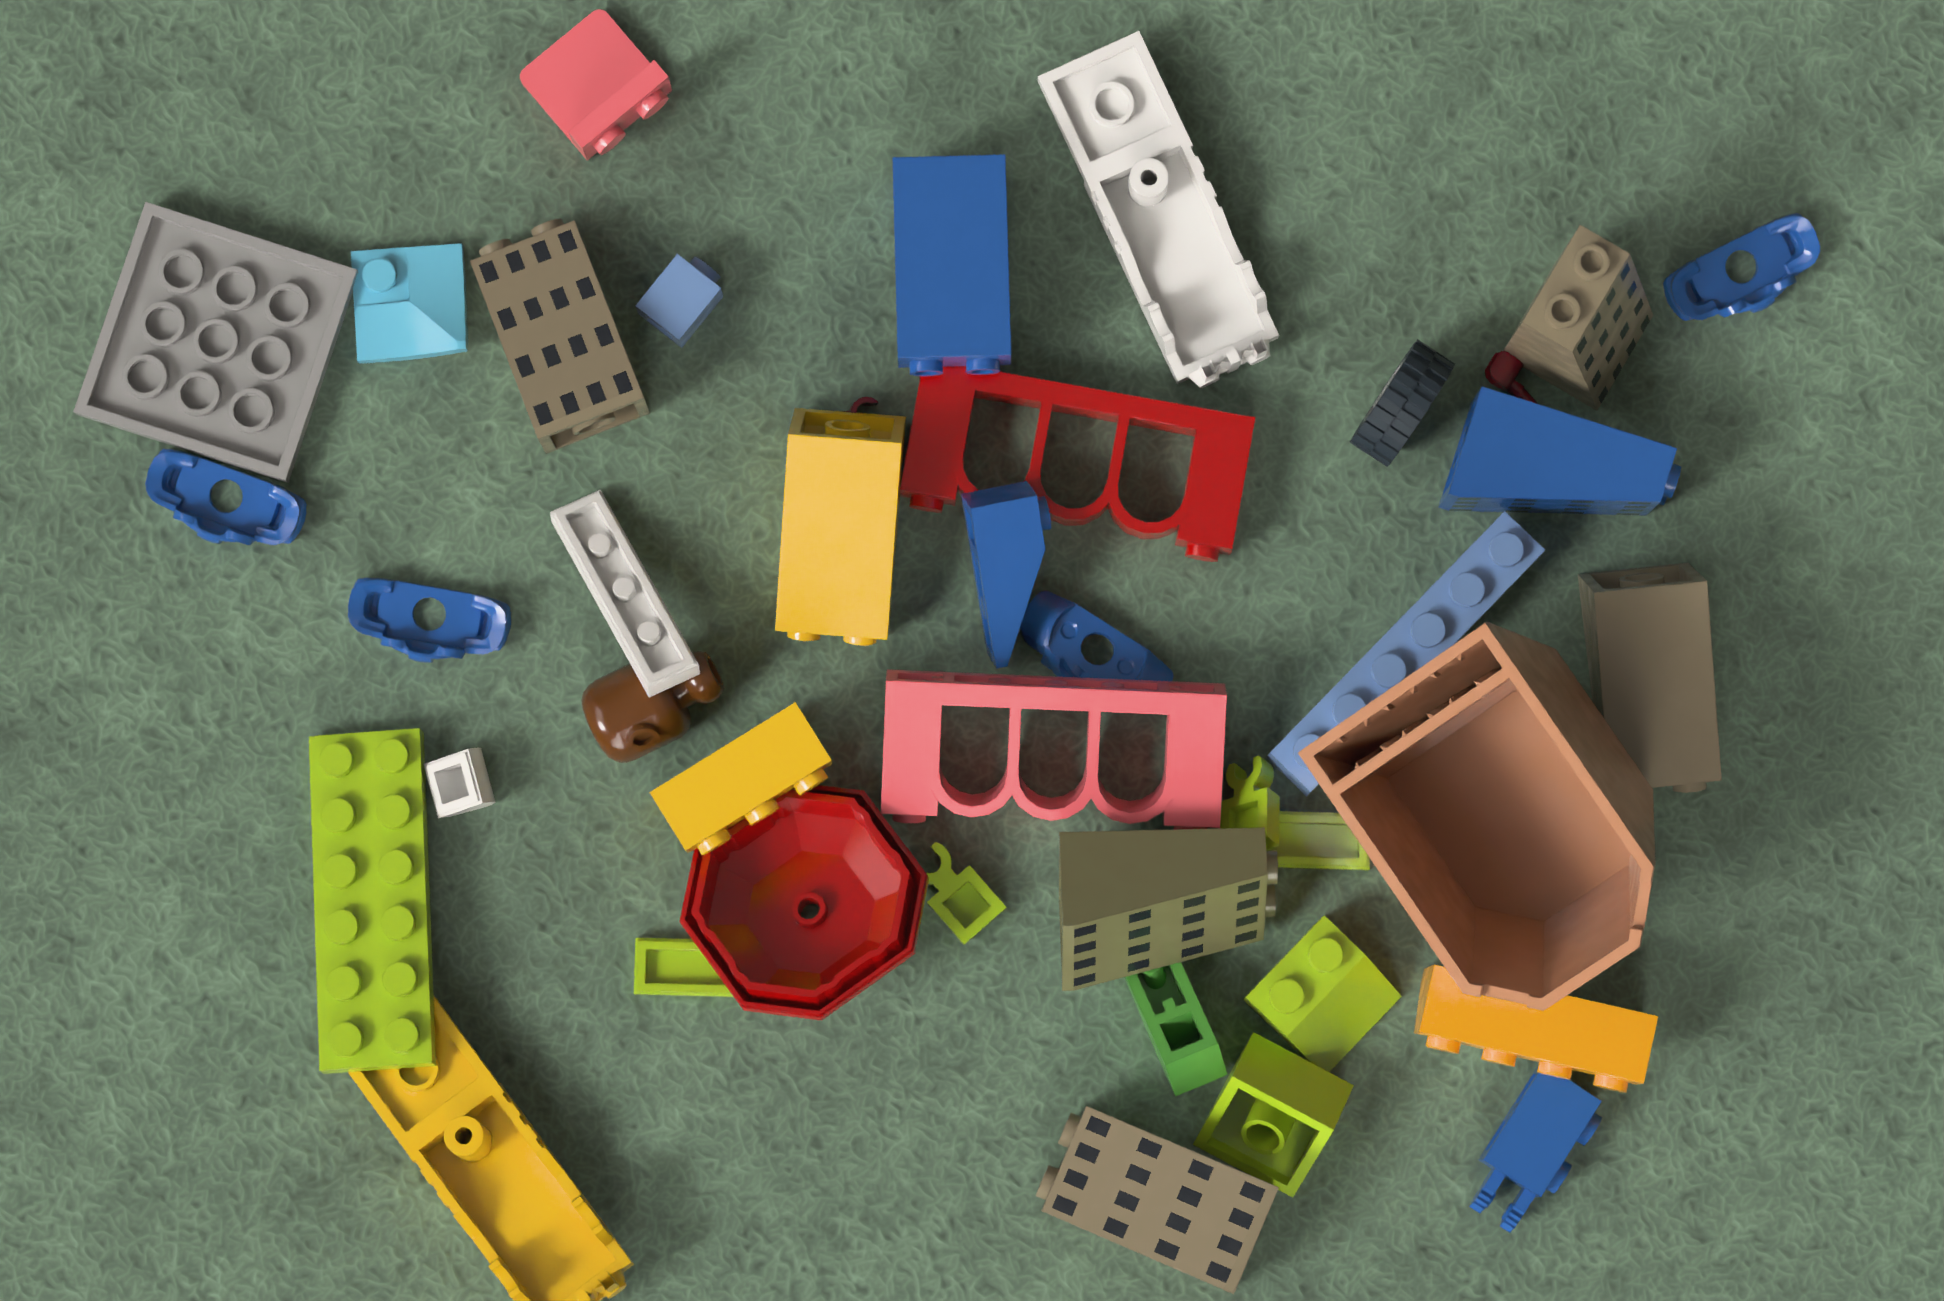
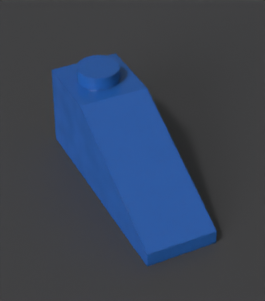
[961,481,1051,669]

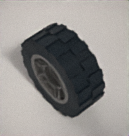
[1350,339,1455,467]

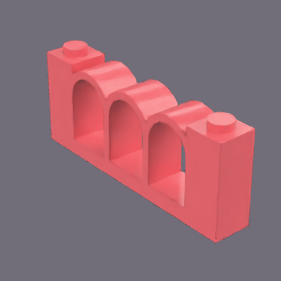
[881,670,1227,830]

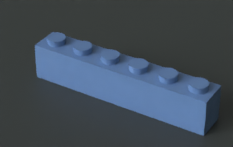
[1266,511,1545,797]

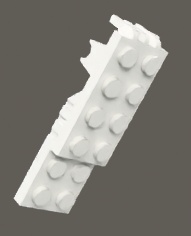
[1038,31,1279,388]

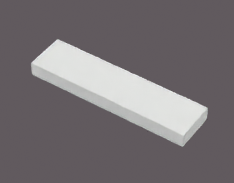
[550,490,700,697]

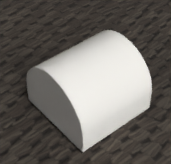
[424,748,496,818]

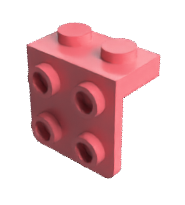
[520,9,672,161]

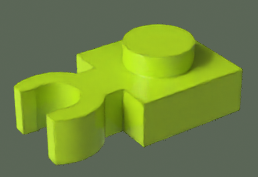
[1220,755,1280,850]
[927,842,1007,945]

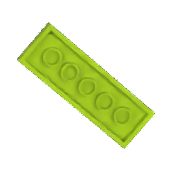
[309,728,436,1074]

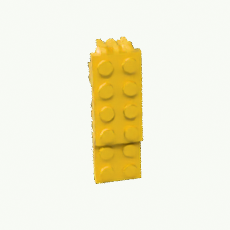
[348,995,634,1301]

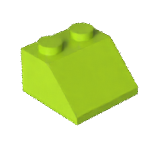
[1243,915,1402,1072]
[1193,1032,1354,1198]

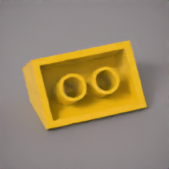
[649,702,832,856]

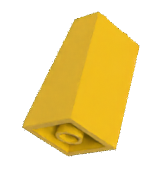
[775,408,906,646]

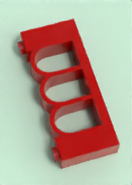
[900,366,1256,562]

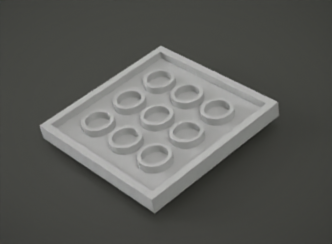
[73,202,358,483]

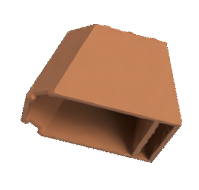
[1298,622,1655,1011]

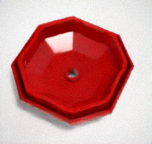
[679,785,929,1021]

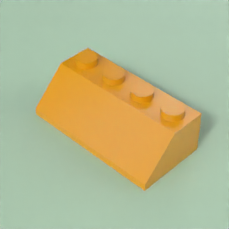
[1414,964,1658,1093]

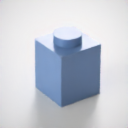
[635,254,723,348]

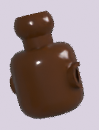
[581,651,724,763]

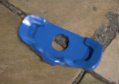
[1663,213,1820,321]
[145,449,307,545]
[348,578,511,663]
[1020,591,1174,681]

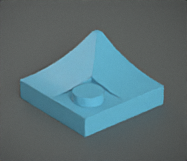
[351,243,468,364]

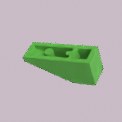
[1124,962,1228,1097]

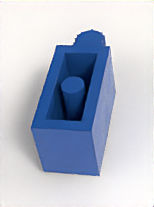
[1469,1066,1602,1233]

